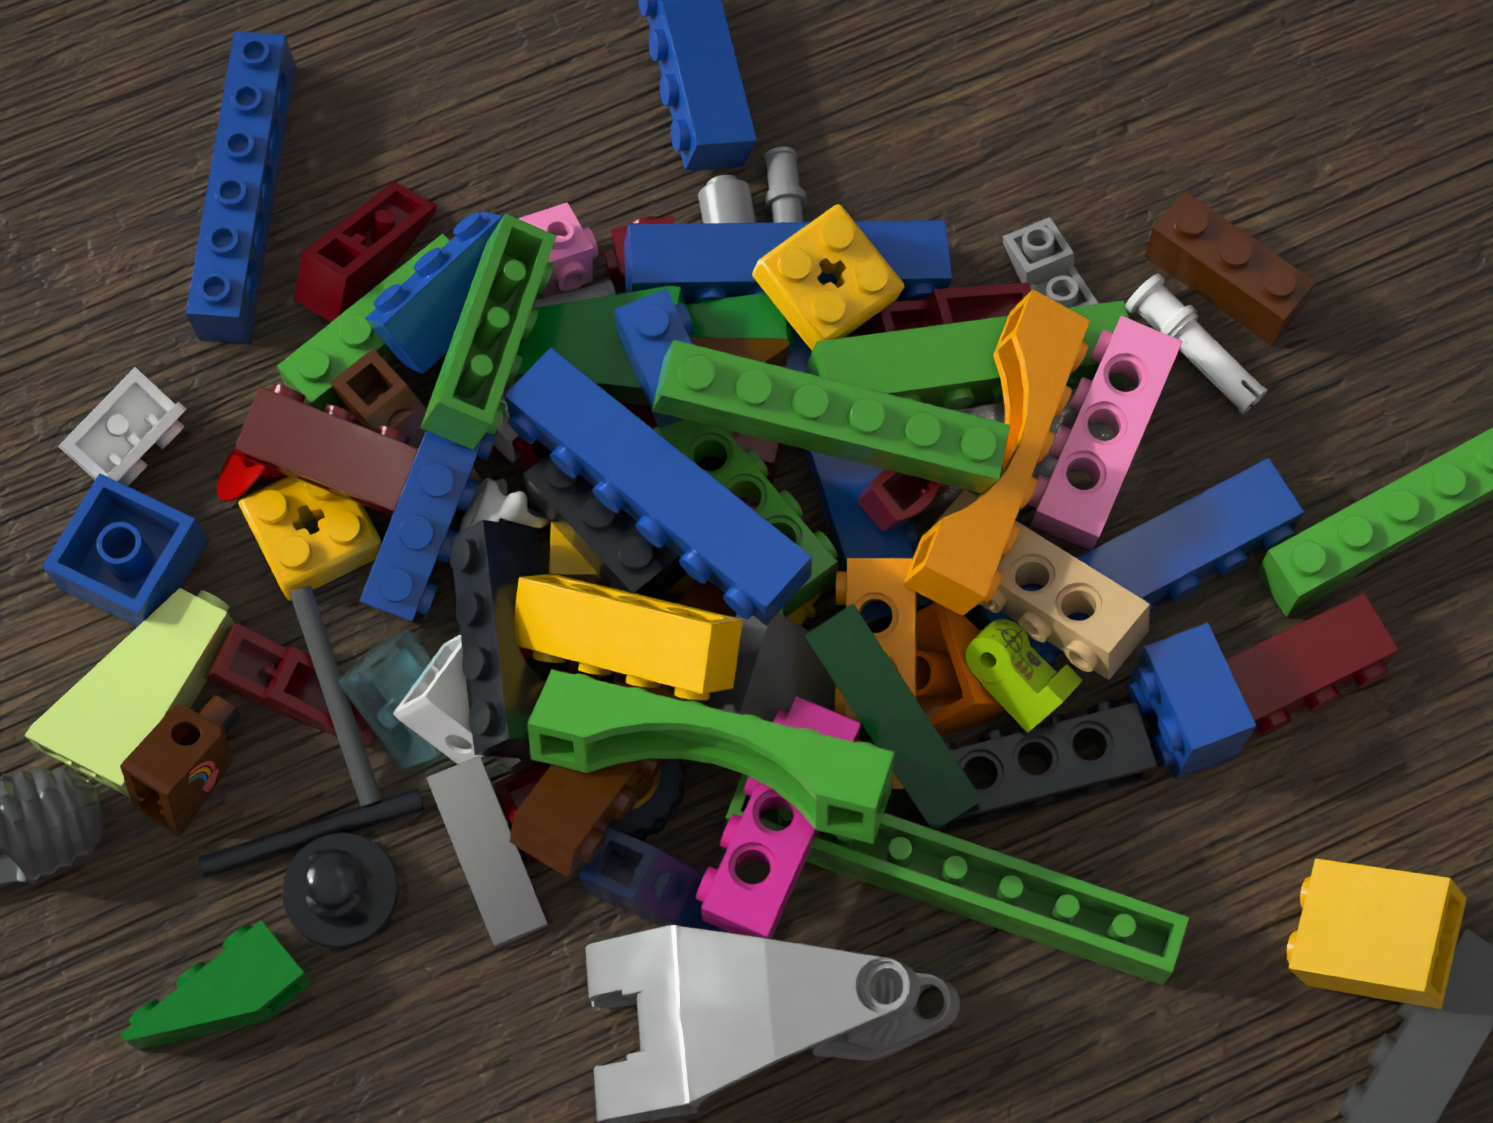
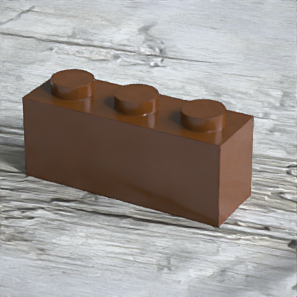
[1145,191,1316,347]

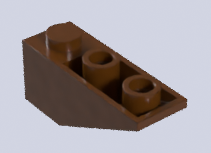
[331,348,483,488]

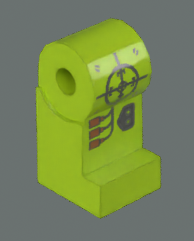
[965,619,1083,733]

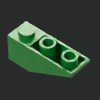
[120,920,313,1050]

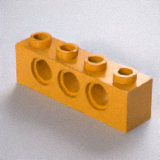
[835,558,917,789]

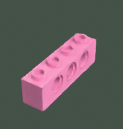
[1027,316,1183,551]

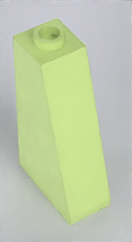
[25,588,235,798]

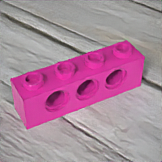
[696,696,861,939]

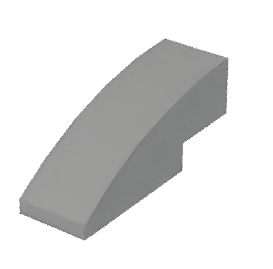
[426,756,548,948]

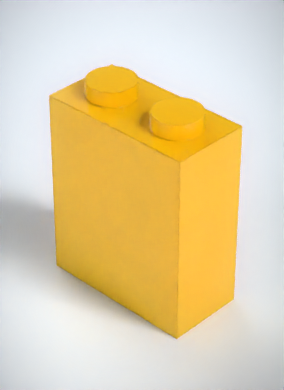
[1287,858,1467,1010]

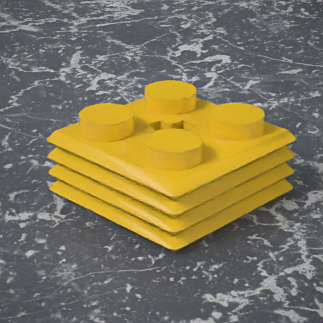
[752,204,904,351]
[238,476,382,601]

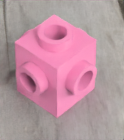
[519,202,598,298]

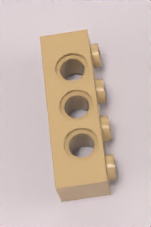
[930,489,1150,680]

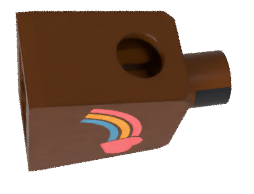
[120,695,240,837]

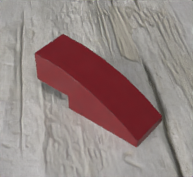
[863,283,1031,335]
[204,623,392,748]

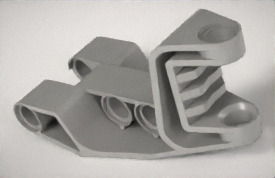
[585,925,960,1123]

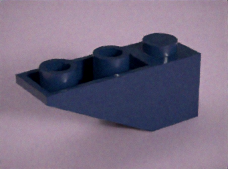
[579,826,733,934]

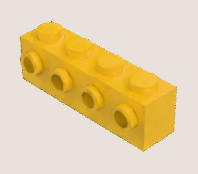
[514,574,743,701]

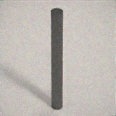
[289,585,382,806]

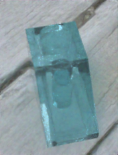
[337,630,441,770]

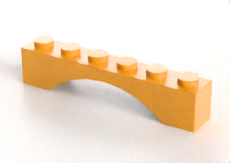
[903,289,1090,616]

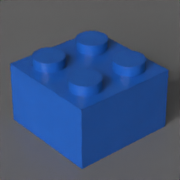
[42,473,209,627]
[1128,622,1256,780]

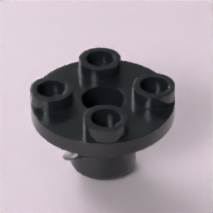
[282,833,398,948]

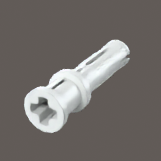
[1125,273,1268,415]

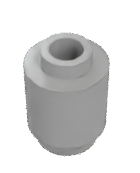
[698,175,757,223]

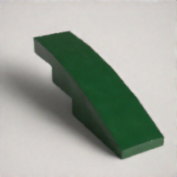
[804,604,982,830]

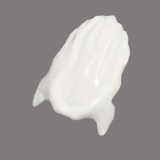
[458,478,550,533]

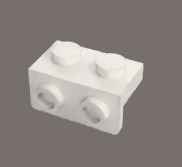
[58,367,186,486]

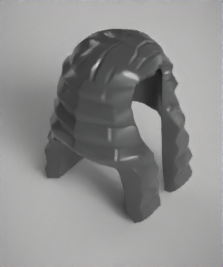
[0,767,105,890]

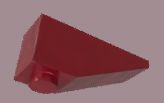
[294,181,437,322]

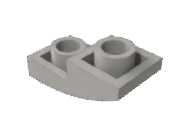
[1003,217,1099,308]

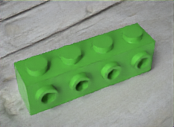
[421,213,556,450]

